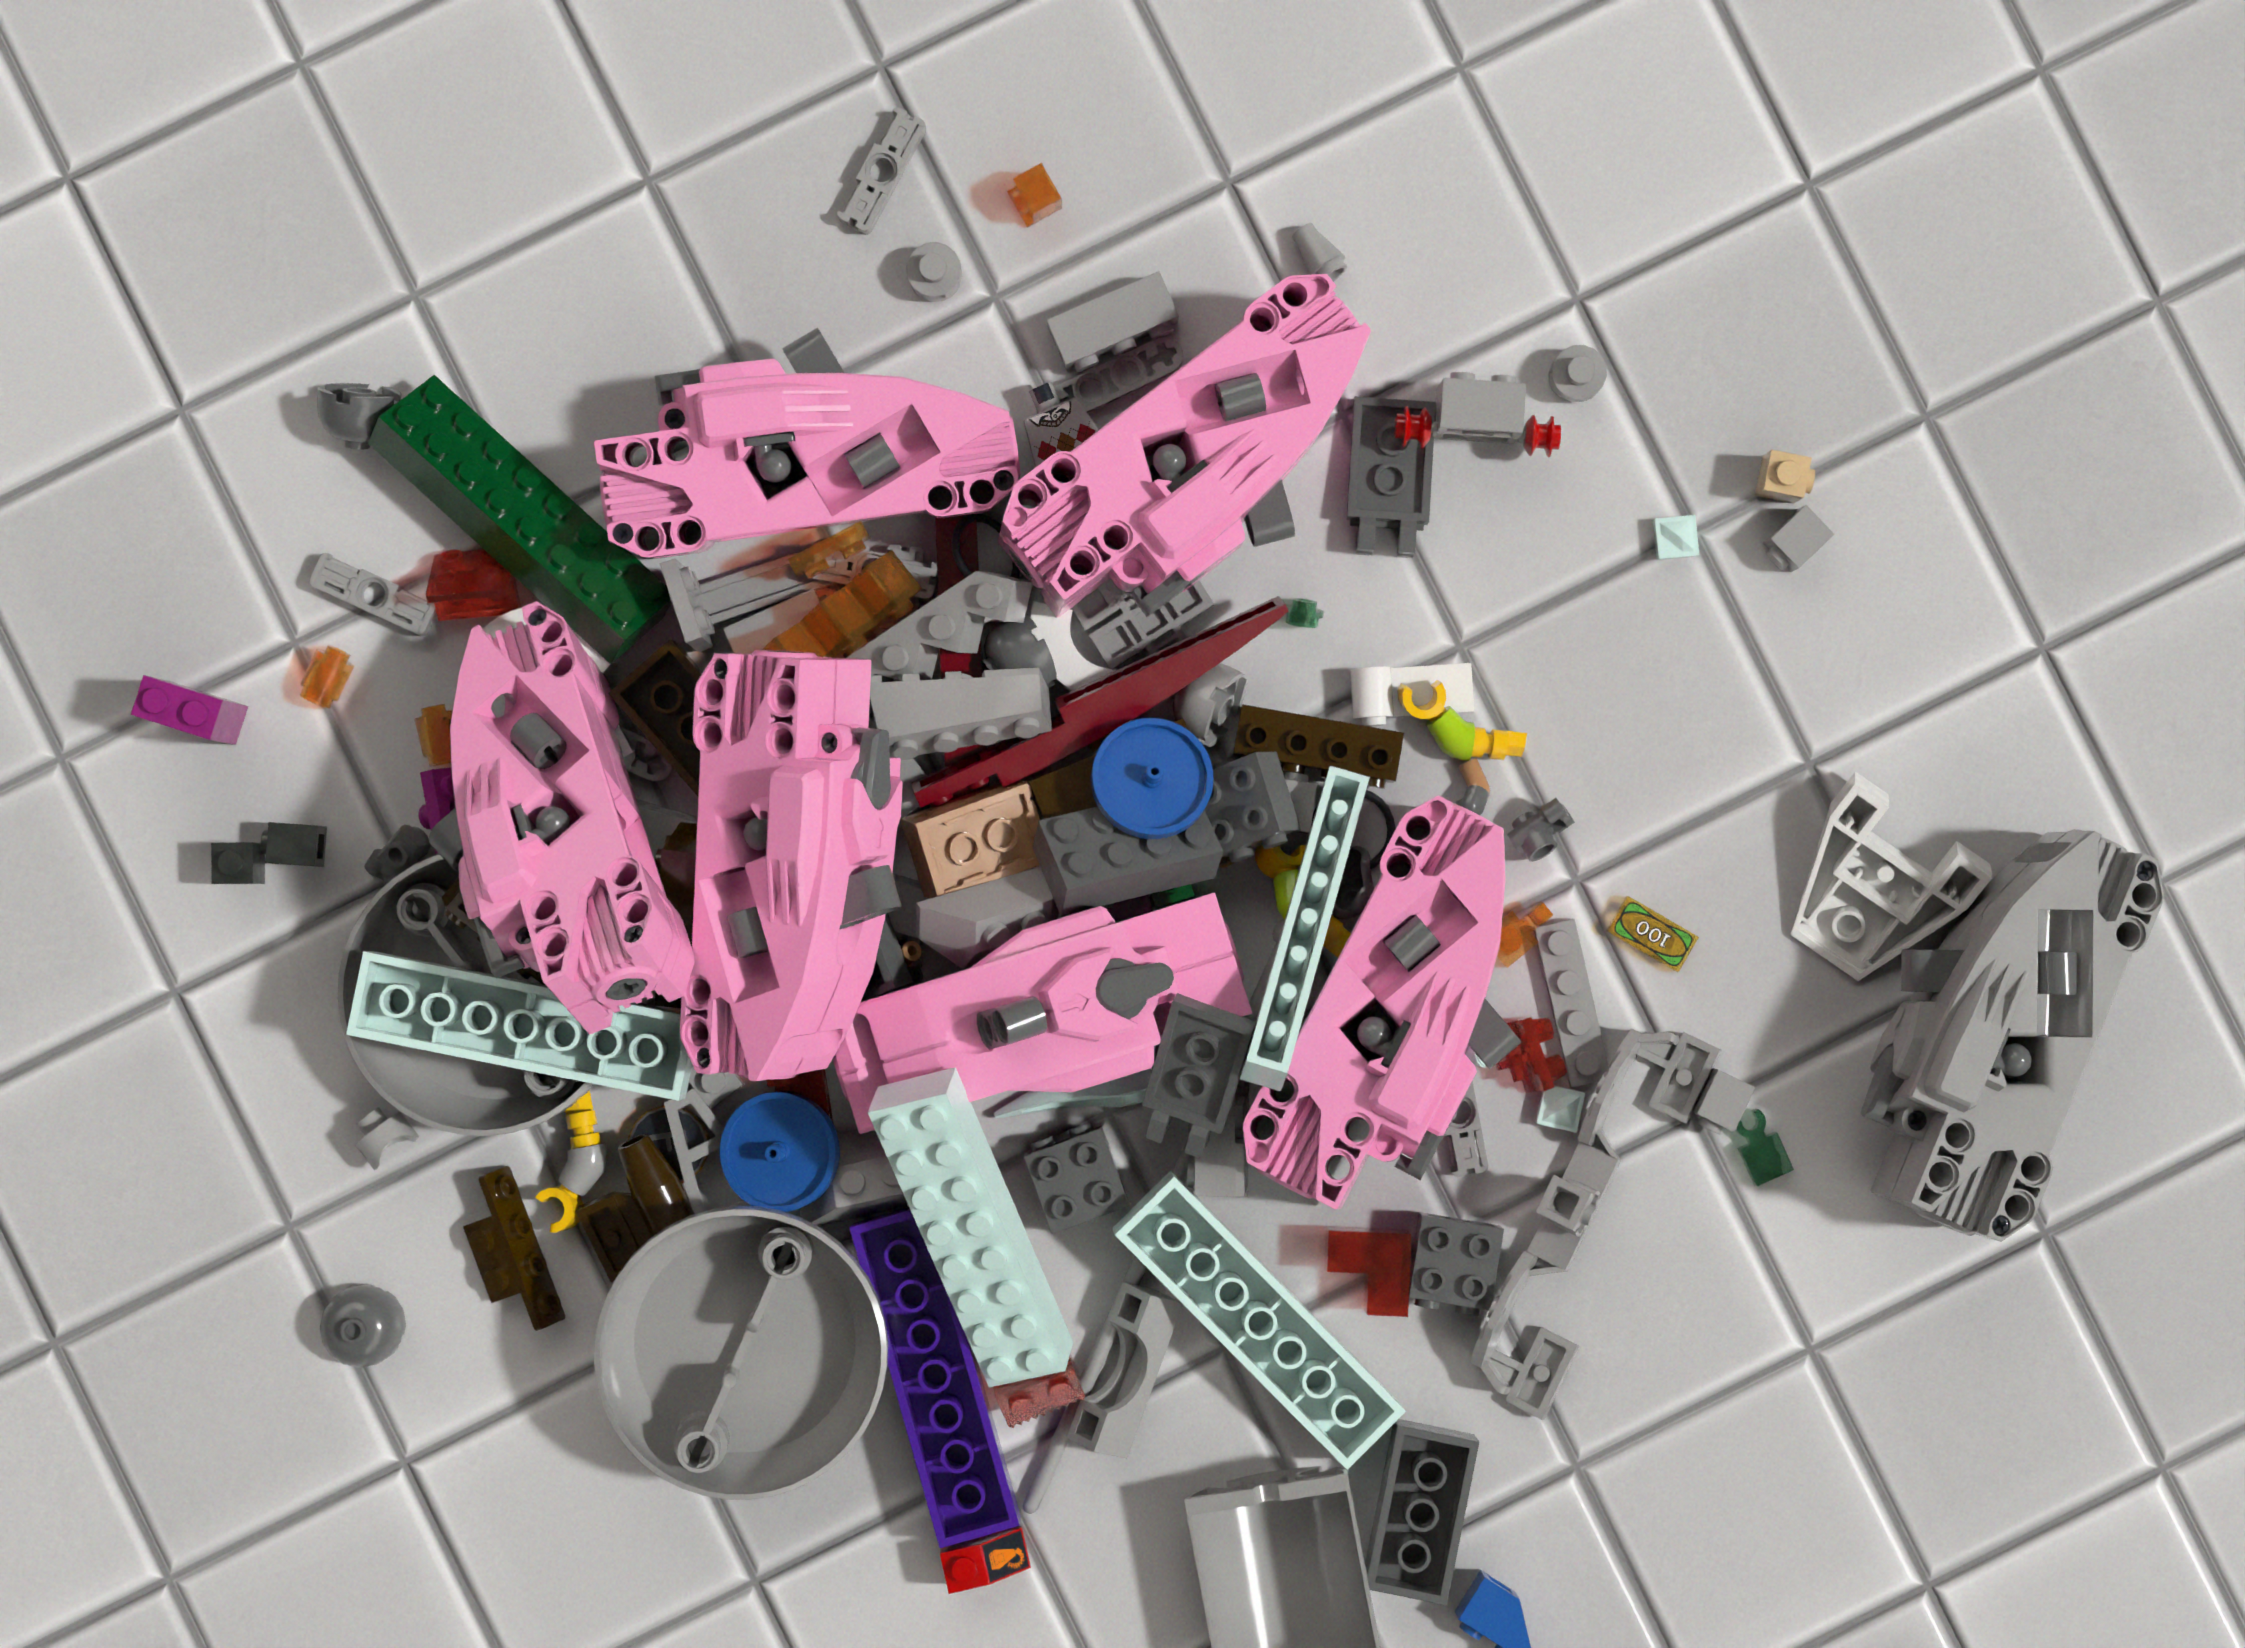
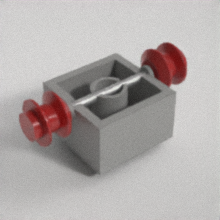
[1394,372,1561,457]

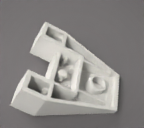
[1791,772,1992,981]

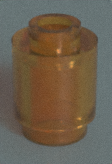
[300,645,355,709]
[414,704,453,766]

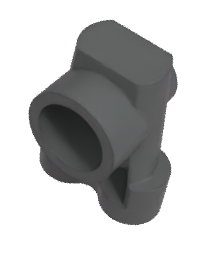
[1507,798,1575,862]
[364,825,430,885]

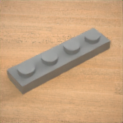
[1533,919,1609,1088]

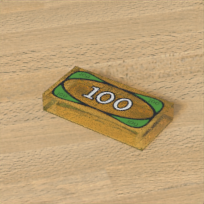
[1606,896,1699,972]

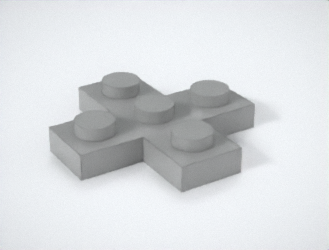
[1089,579,1214,670]

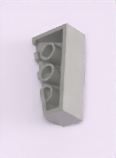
[870,668,1052,760]
[1187,1079,1249,1197]

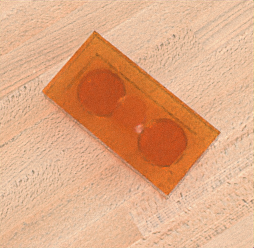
[787,521,871,579]

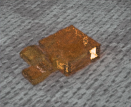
[1497,901,1553,968]

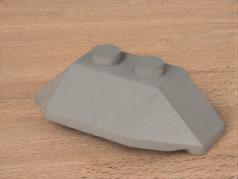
[916,867,1060,969]
[800,1129,908,1226]

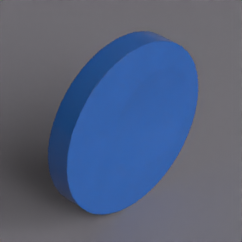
[1091,718,1214,839]
[720,1091,840,1212]

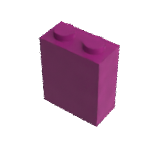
[130,675,248,745]

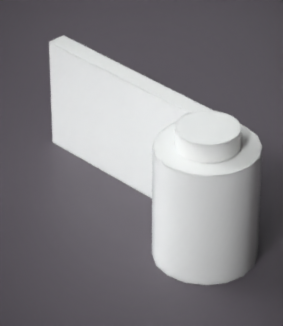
[1350,663,1474,727]

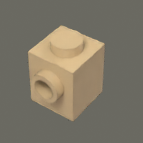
[1755,449,1815,504]

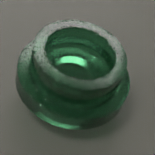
[1285,598,1324,628]

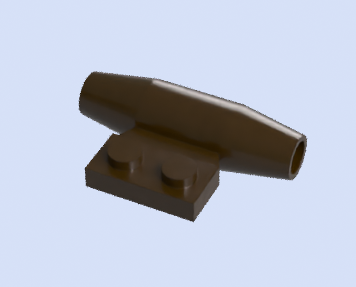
[575,1133,695,1283]

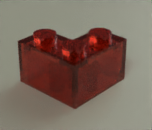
[1324,1226,1411,1317]

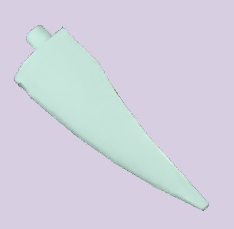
[994,1066,1153,1119]

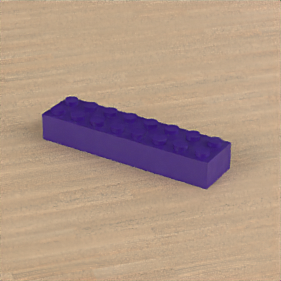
[849,1207,1021,1548]

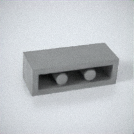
[1046,271,1179,372]

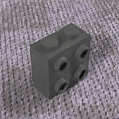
[1205,752,1301,862]
[1024,1122,1130,1234]
[1406,1212,1504,1316]

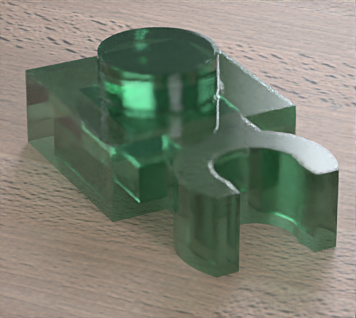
[1735,1108,1794,1187]

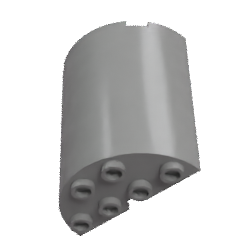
[1184,1466,1381,1648]

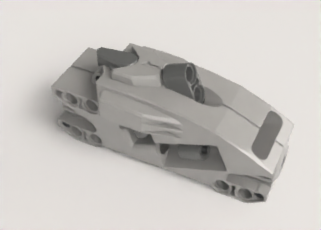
[1860,829,2164,1242]

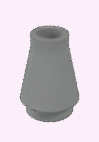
[1292,223,1347,281]

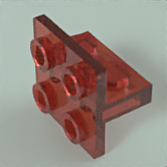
[425,549,521,621]

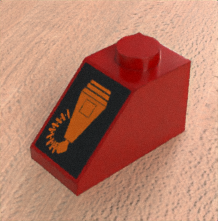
[940,1526,1031,1594]

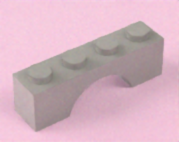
[1067,1282,1183,1459]

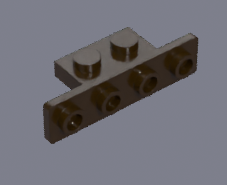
[463,1166,565,1331]

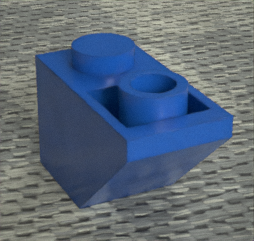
[1455,1569,1531,1648]

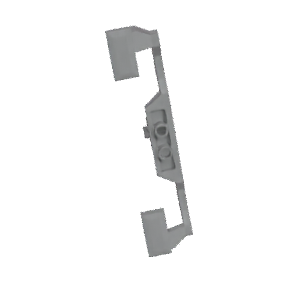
[1470,1029,1722,1420]

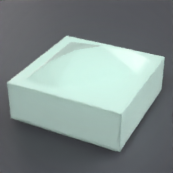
[1653,515,1699,560]
[1535,1083,1585,1133]

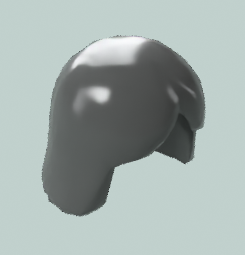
[1332,846,1374,919]

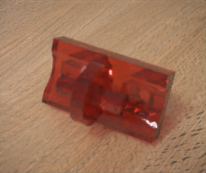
[1495,1017,1567,1093]

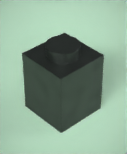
[260,822,327,867]
[211,842,265,884]

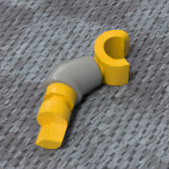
[535,1090,607,1233]

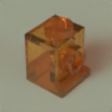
[1007,163,1062,228]

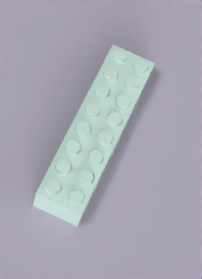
[346,951,692,1101]
[867,1067,1073,1388]
[1112,1170,1406,1470]

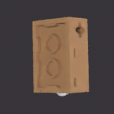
[900,780,1040,899]

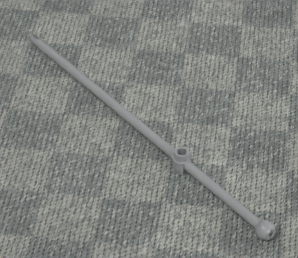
[1023,919,1285,1514]

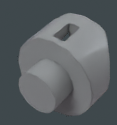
[906,242,962,302]
[1548,345,1607,402]
[355,1107,419,1170]

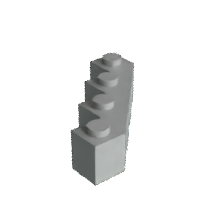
[847,571,1033,714]

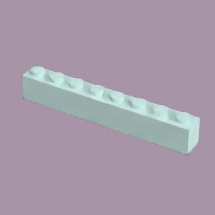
[1240,766,1370,1091]

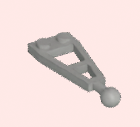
[664,1087,751,1214]

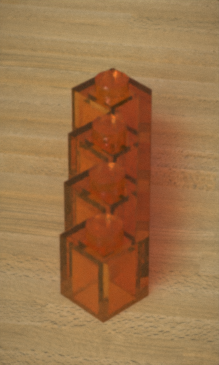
[762,550,922,658]

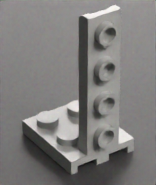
[659,536,854,652]

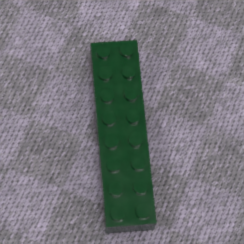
[368,375,672,664]

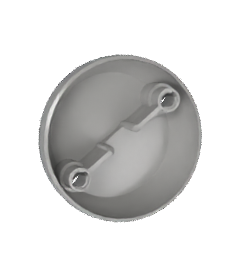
[337,855,594,1136]
[594,1206,888,1500]

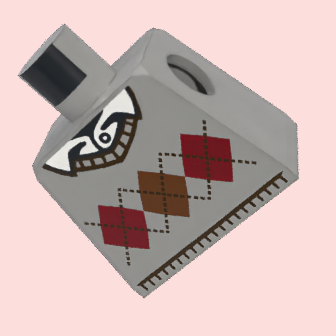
[1024,382,1099,468]

